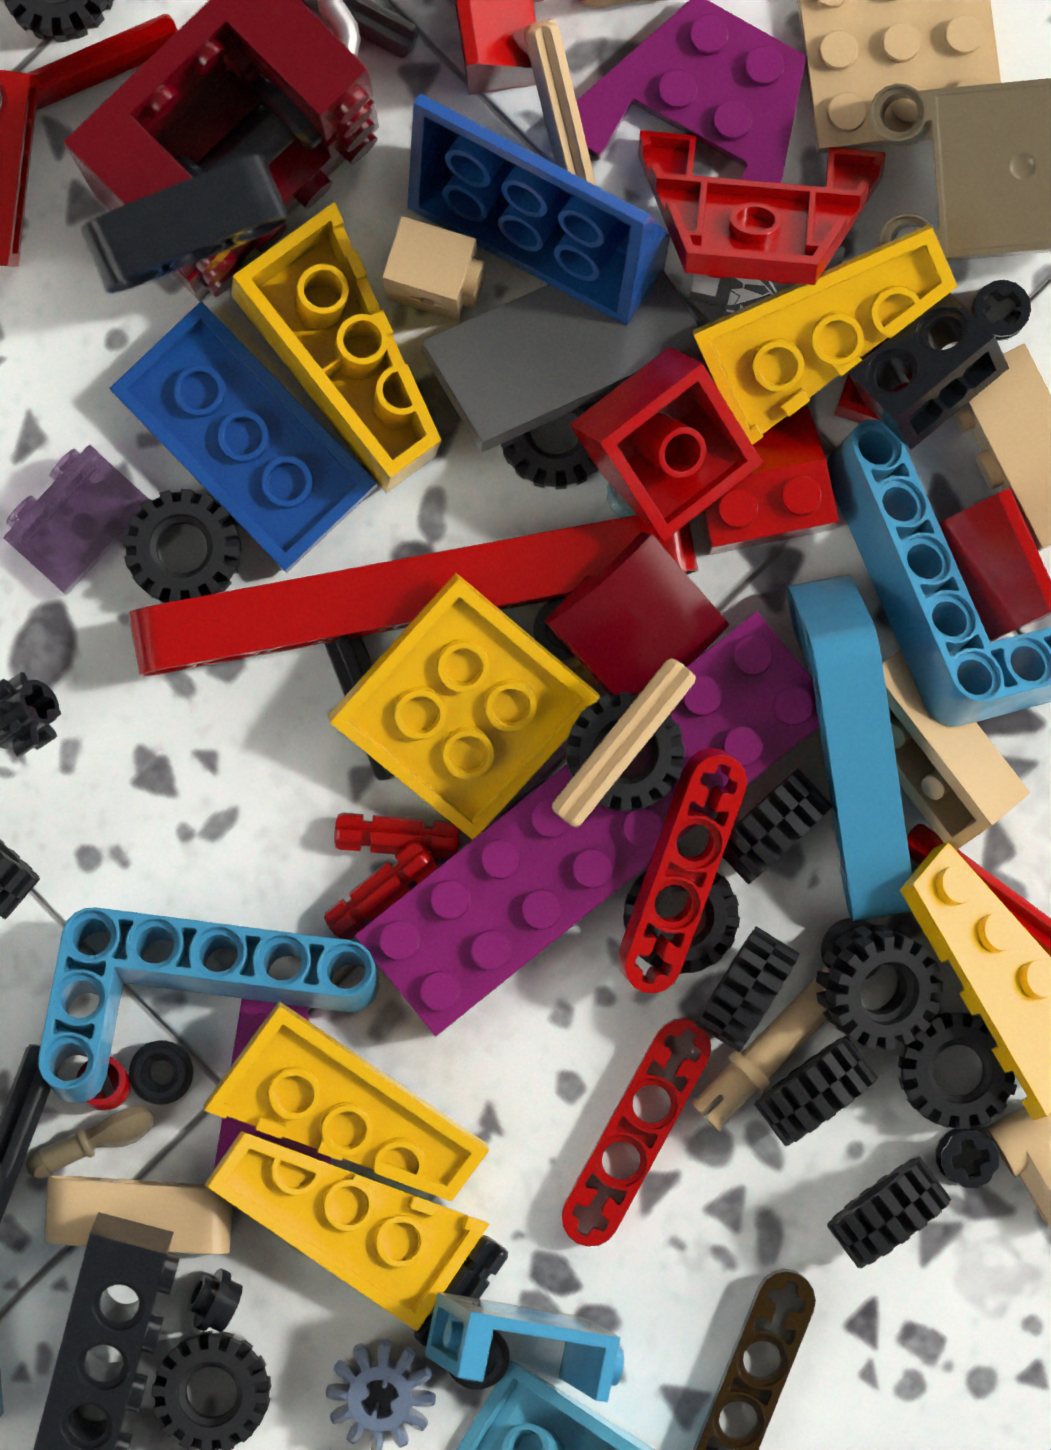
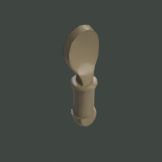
[26,1105,154,1179]

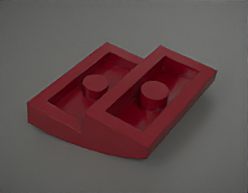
[544,532,730,696]

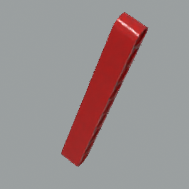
[128,515,699,676]

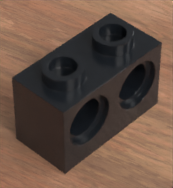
[848,293,1009,450]

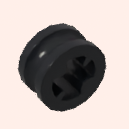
[971,280,1031,341]

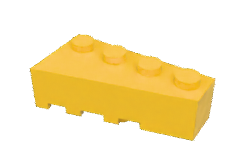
[231,202,441,493]

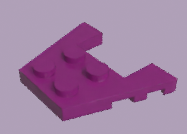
[577,0,806,183]

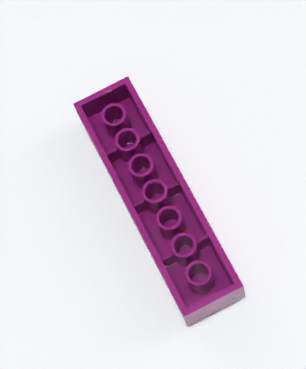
[355,611,819,1037]

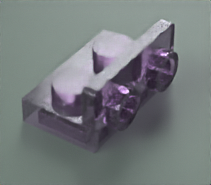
[3,444,148,595]

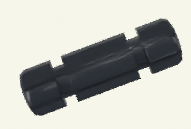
[414,1235,508,1347]

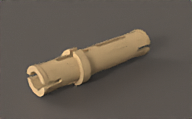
[690,966,830,1132]

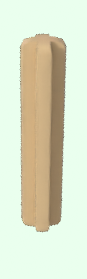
[523,19,596,186]
[552,658,696,827]

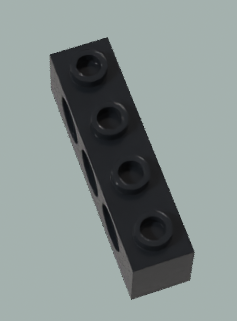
[33,1212,180,1450]

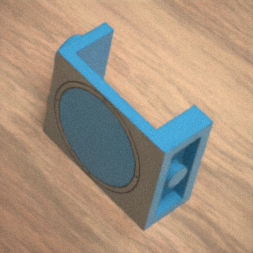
[425,1292,624,1403]

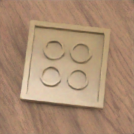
[797,0,1001,154]

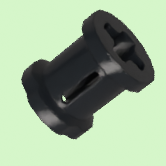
[935,1128,1000,1188]

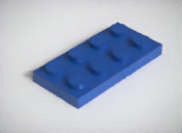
[109,301,378,573]

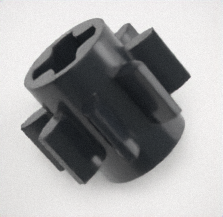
[0,672,61,757]

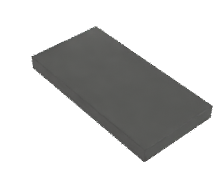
[421,271,701,453]

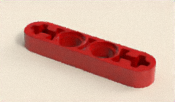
[617,748,747,994]
[562,1018,711,1247]

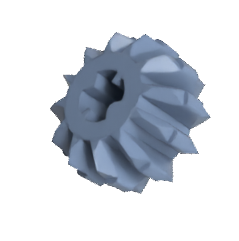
[326,1339,436,1450]

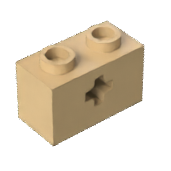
[382,216,486,322]

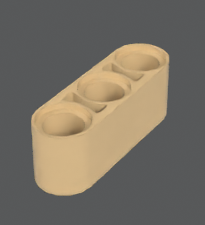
[44,1175,233,1254]

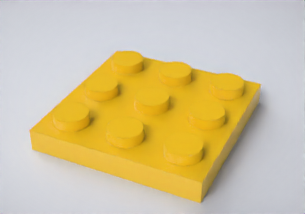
[328,573,600,840]

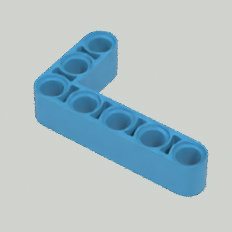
[827,419,1051,727]
[787,574,912,923]
[39,907,380,1103]

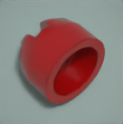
[76,1057,130,1111]

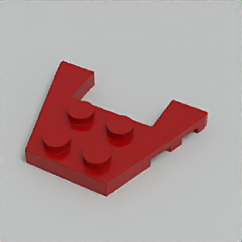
[638,130,886,285]

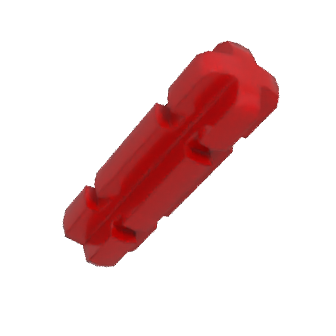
[334,812,460,859]
[324,841,437,940]

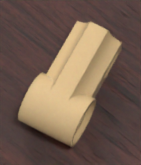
[985,1105,1051,1230]

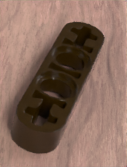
[693,1269,816,1450]

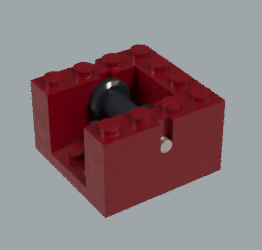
[63,0,379,302]

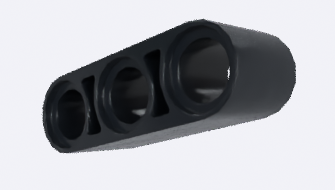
[81,155,289,293]

